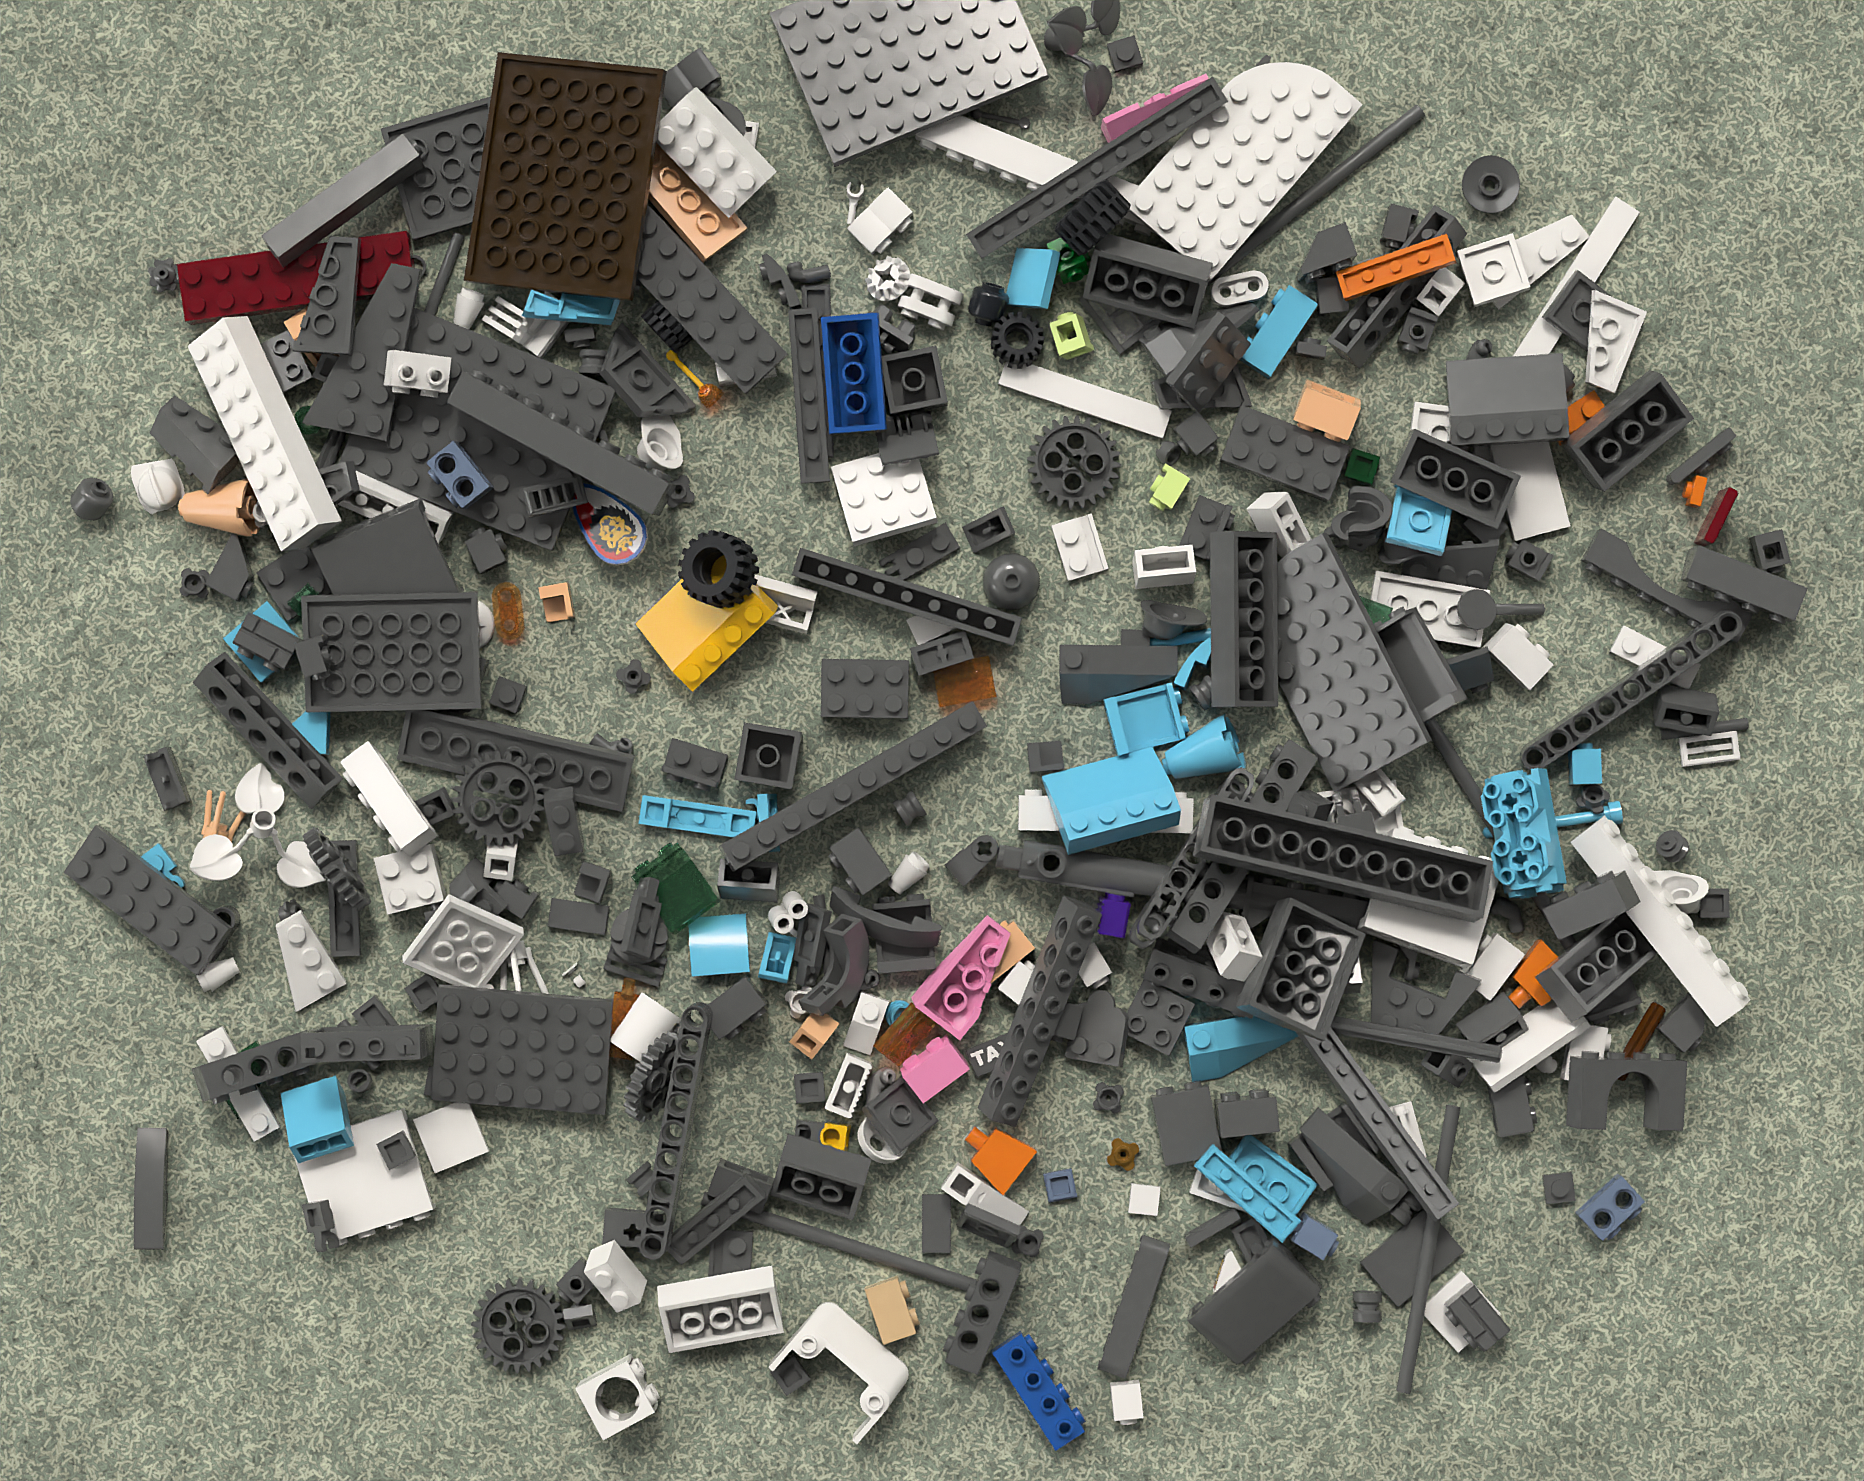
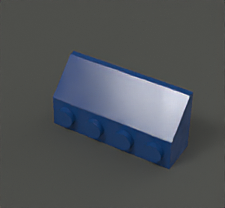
[821,313,887,434]

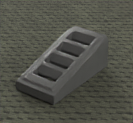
[522,475,588,518]

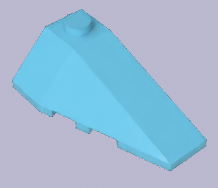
[1183,1016,1298,1082]

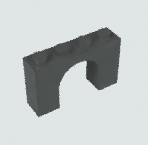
[1566,1051,1687,1131]

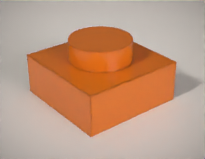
[1682,475,1708,508]

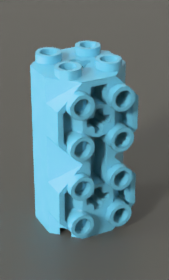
[1481,768,1567,899]

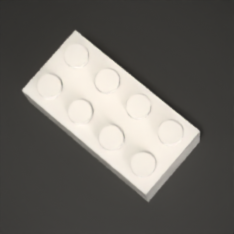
[656,87,777,218]
[657,1266,784,1353]

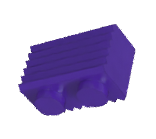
[1096,892,1131,938]

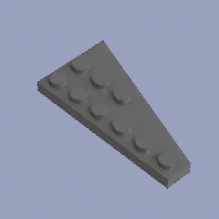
[302,263,422,441]

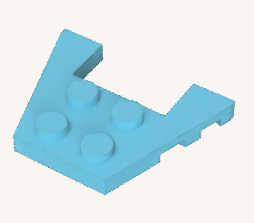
[522,290,620,325]

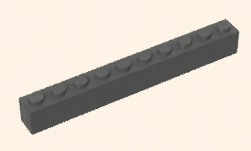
[719,701,987,872]

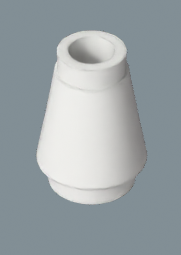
[453,287,484,330]
[888,851,930,895]
[196,957,240,992]

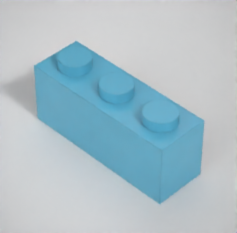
[1240,285,1318,379]

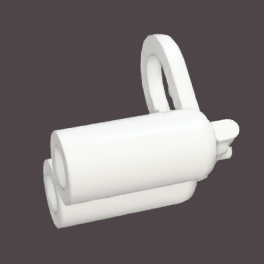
[768,891,808,938]

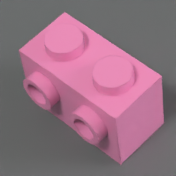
[900,1035,970,1104]

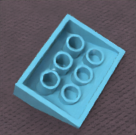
[1042,747,1181,855]

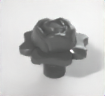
[148,258,179,292]

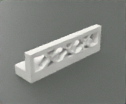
[755,575,818,634]

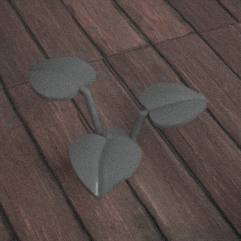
[1044,0,1120,117]

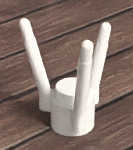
[500,941,549,994]

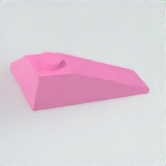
[1101,74,1209,143]
[911,915,1011,1040]

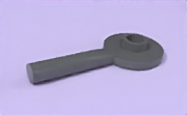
[1457,589,1545,630]

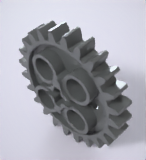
[1027,415,1121,510]
[450,751,544,846]
[302,827,371,911]
[623,1031,689,1122]
[471,1277,566,1373]

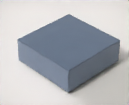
[1043,1168,1077,1203]

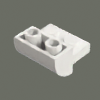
[610,993,681,1062]

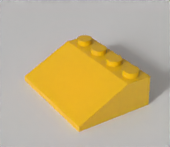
[636,555,779,692]

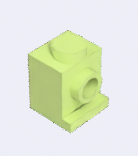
[1049,312,1094,360]
[1149,464,1190,511]

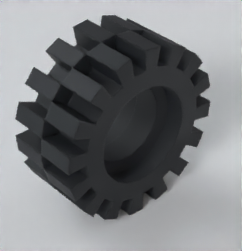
[641,300,693,354]
[990,312,1045,369]

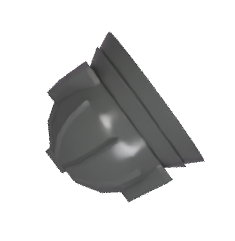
[1324,486,1392,552]

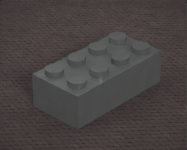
[1083,234,1213,329]
[1561,370,1694,492]
[1219,405,1350,503]
[1535,912,1658,1023]

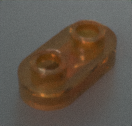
[492,582,525,640]

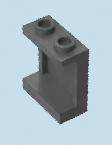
[872,894,936,974]
[1150,1080,1222,1166]
[1288,1102,1380,1191]

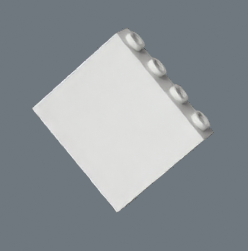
[1357,826,1499,968]
[294,1108,436,1245]

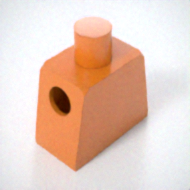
[1508,939,1558,1010]
[965,1127,1037,1195]

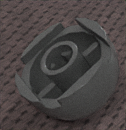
[983,553,1040,610]

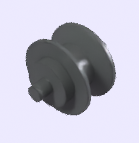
[1656,830,1689,862]

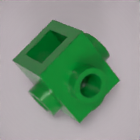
[1046,238,1091,284]

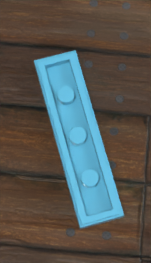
[1194,1144,1301,1243]

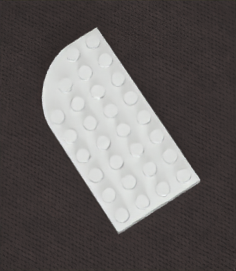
[1127,62,1363,281]

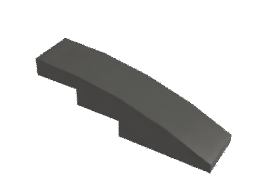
[134,1128,168,1250]

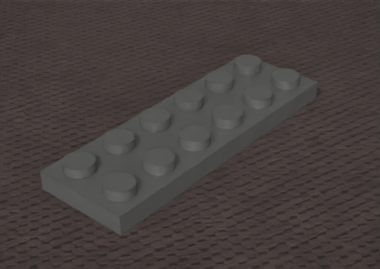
[64,825,232,975]

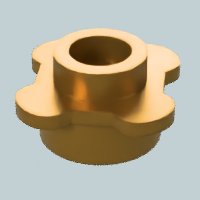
[1107,1138,1139,1171]

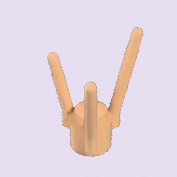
[201,790,246,843]

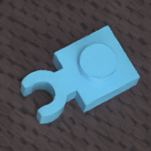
[141,843,185,888]

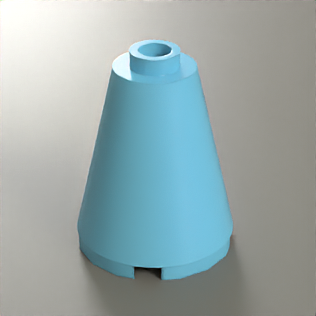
[1162,714,1246,779]

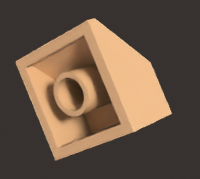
[1293,379,1361,442]

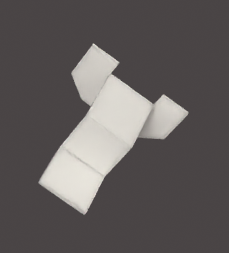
[562,962,586,988]

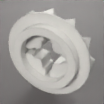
[865,256,910,301]

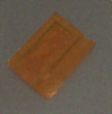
[933,656,997,707]
[873,1002,937,1066]

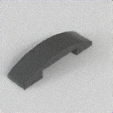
[829,886,942,948]

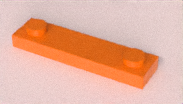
[1336,234,1457,301]

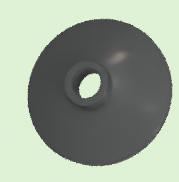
[1462,155,1520,213]

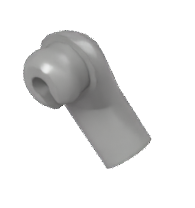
[866,1067,896,1104]

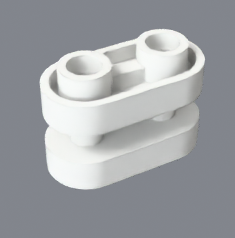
[898,274,964,330]

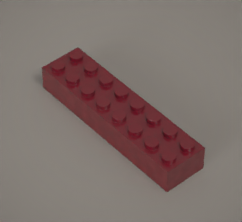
[177,231,419,325]

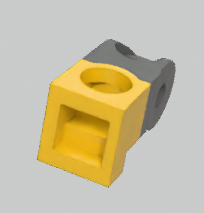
[795,1119,851,1151]

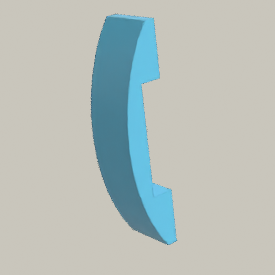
[638,795,757,837]

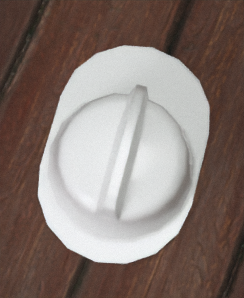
[637,415,683,471]
[131,458,185,514]
[1653,870,1709,914]

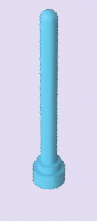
[1483,801,1623,838]

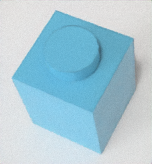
[1568,743,1602,785]

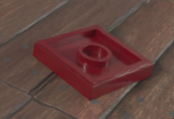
[1693,487,1739,547]

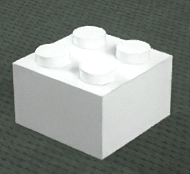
[374,844,447,915]

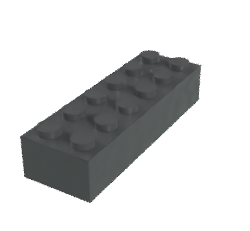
[1210,531,1278,707]

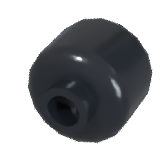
[968,282,1009,327]

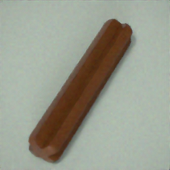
[1618,1002,1666,1081]

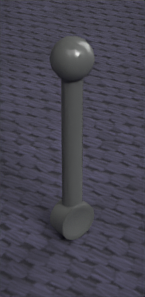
[971,108,1030,129]

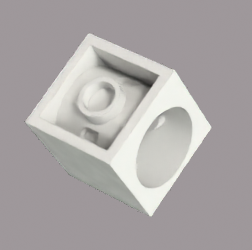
[575,1354,660,1440]

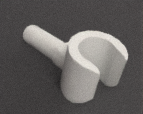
[847,182,864,224]

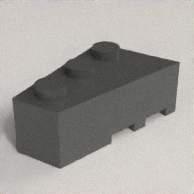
[150,395,239,495]
[1543,870,1641,940]

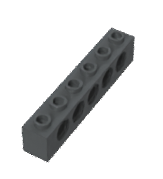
[1327,205,1467,369]
[193,652,343,809]

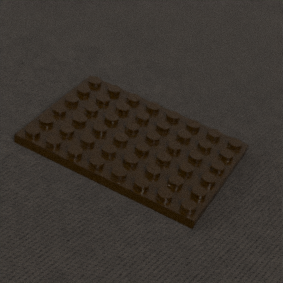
[464,52,667,301]

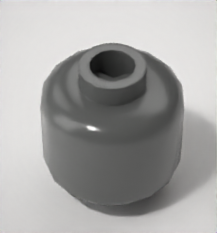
[70,478,114,521]

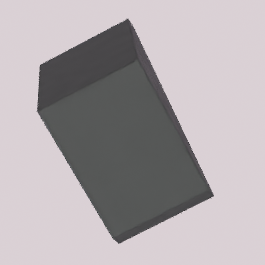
[962,506,1015,553]

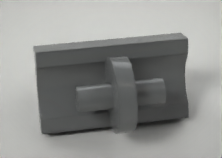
[868,304,916,354]

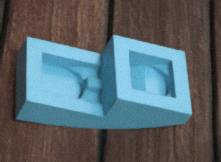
[1174,637,1211,691]

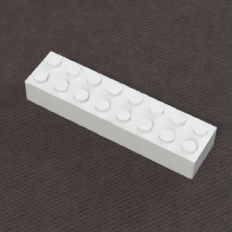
[188,316,341,551]

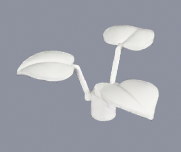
[190,763,326,888]

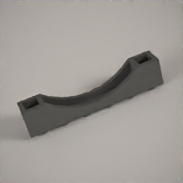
[1581,529,1754,646]

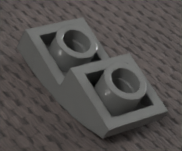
[758,254,801,310]

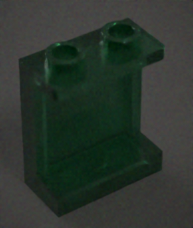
[631,843,722,935]

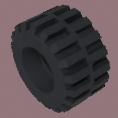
[1054,179,1131,256]
[678,530,759,608]

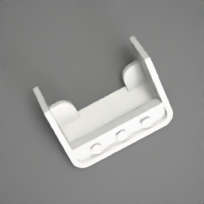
[769,1302,909,1444]

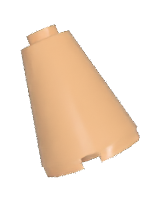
[178,479,260,537]

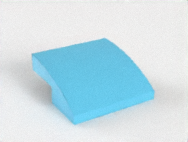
[688,913,750,976]

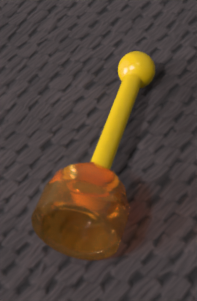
[666,350,724,409]

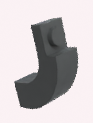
[799,914,869,1016]

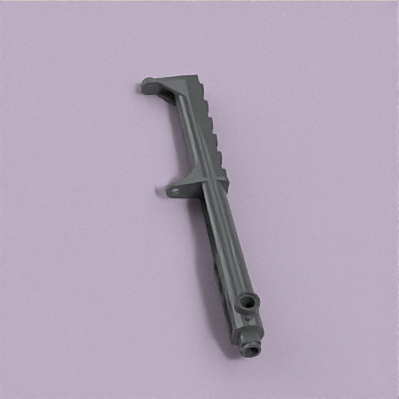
[996,840,1420,981]

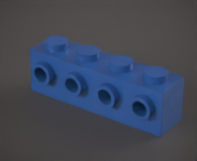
[992,1331,1086,1451]

